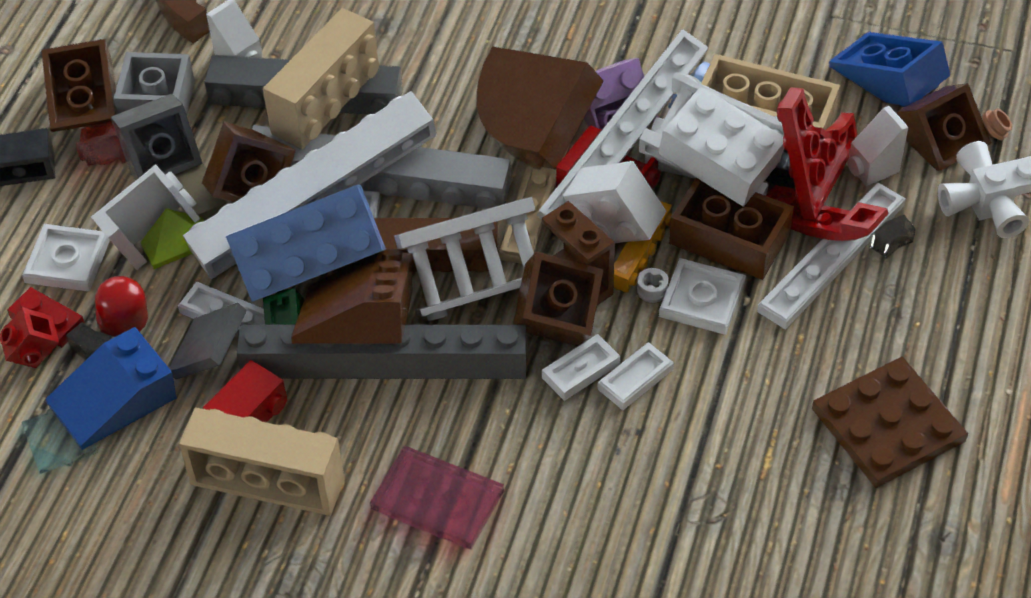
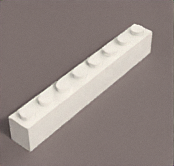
[183,91,437,279]

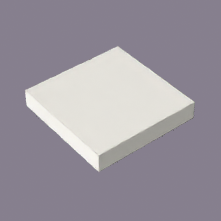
[22,224,110,292]
[659,258,746,335]

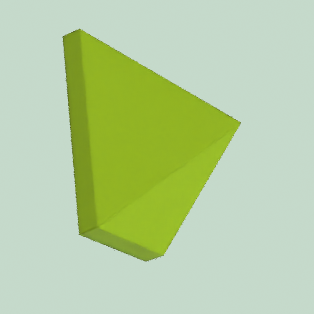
[140,208,204,269]

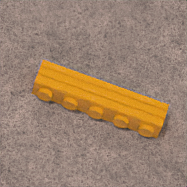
[614,200,672,293]

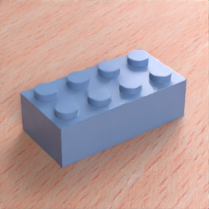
[226,185,386,302]

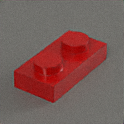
[7,287,85,348]

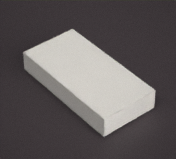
[598,342,674,410]

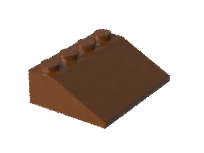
[291,249,413,344]

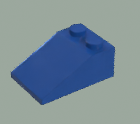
[828,32,950,107]
[45,327,177,450]

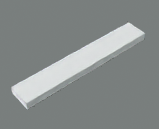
[757,183,906,330]

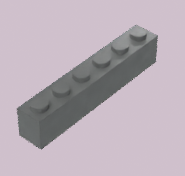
[204,55,403,115]

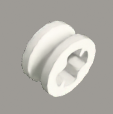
[637,268,668,303]

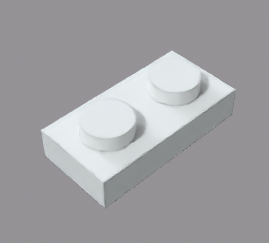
[542,334,620,401]

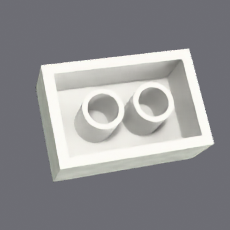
[658,86,784,207]

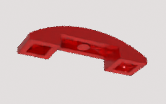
[766,185,889,241]

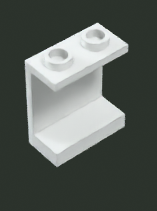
[91,164,200,270]

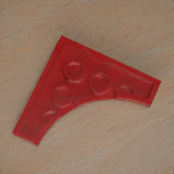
[777,87,858,220]

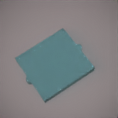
[22,409,98,474]

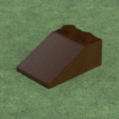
[41,39,116,132]

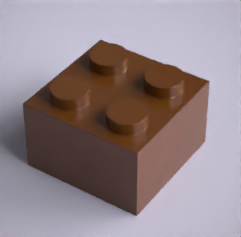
[513,251,603,346]

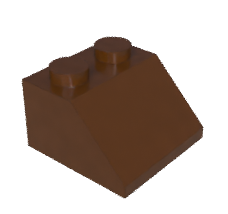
[895,83,991,171]
[202,122,296,202]

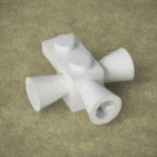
[938,141,1031,238]

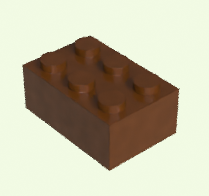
[669,178,794,280]

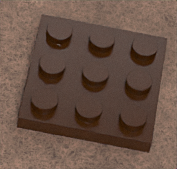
[812,356,968,488]

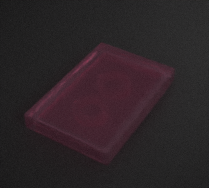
[370,445,504,550]

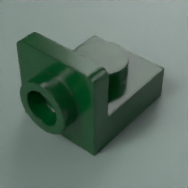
[263,288,305,325]

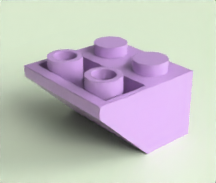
[584,58,658,130]

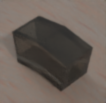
[870,215,916,259]
[66,322,112,360]

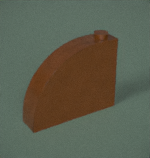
[476,46,604,170]

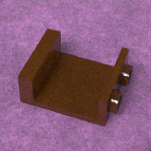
[542,201,615,305]

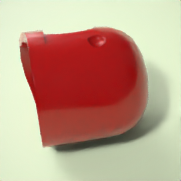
[95,276,148,337]

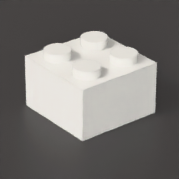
[563,161,666,243]

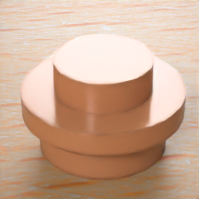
[982,108,1012,140]

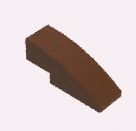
[156,0,210,44]

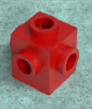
[0,307,59,368]

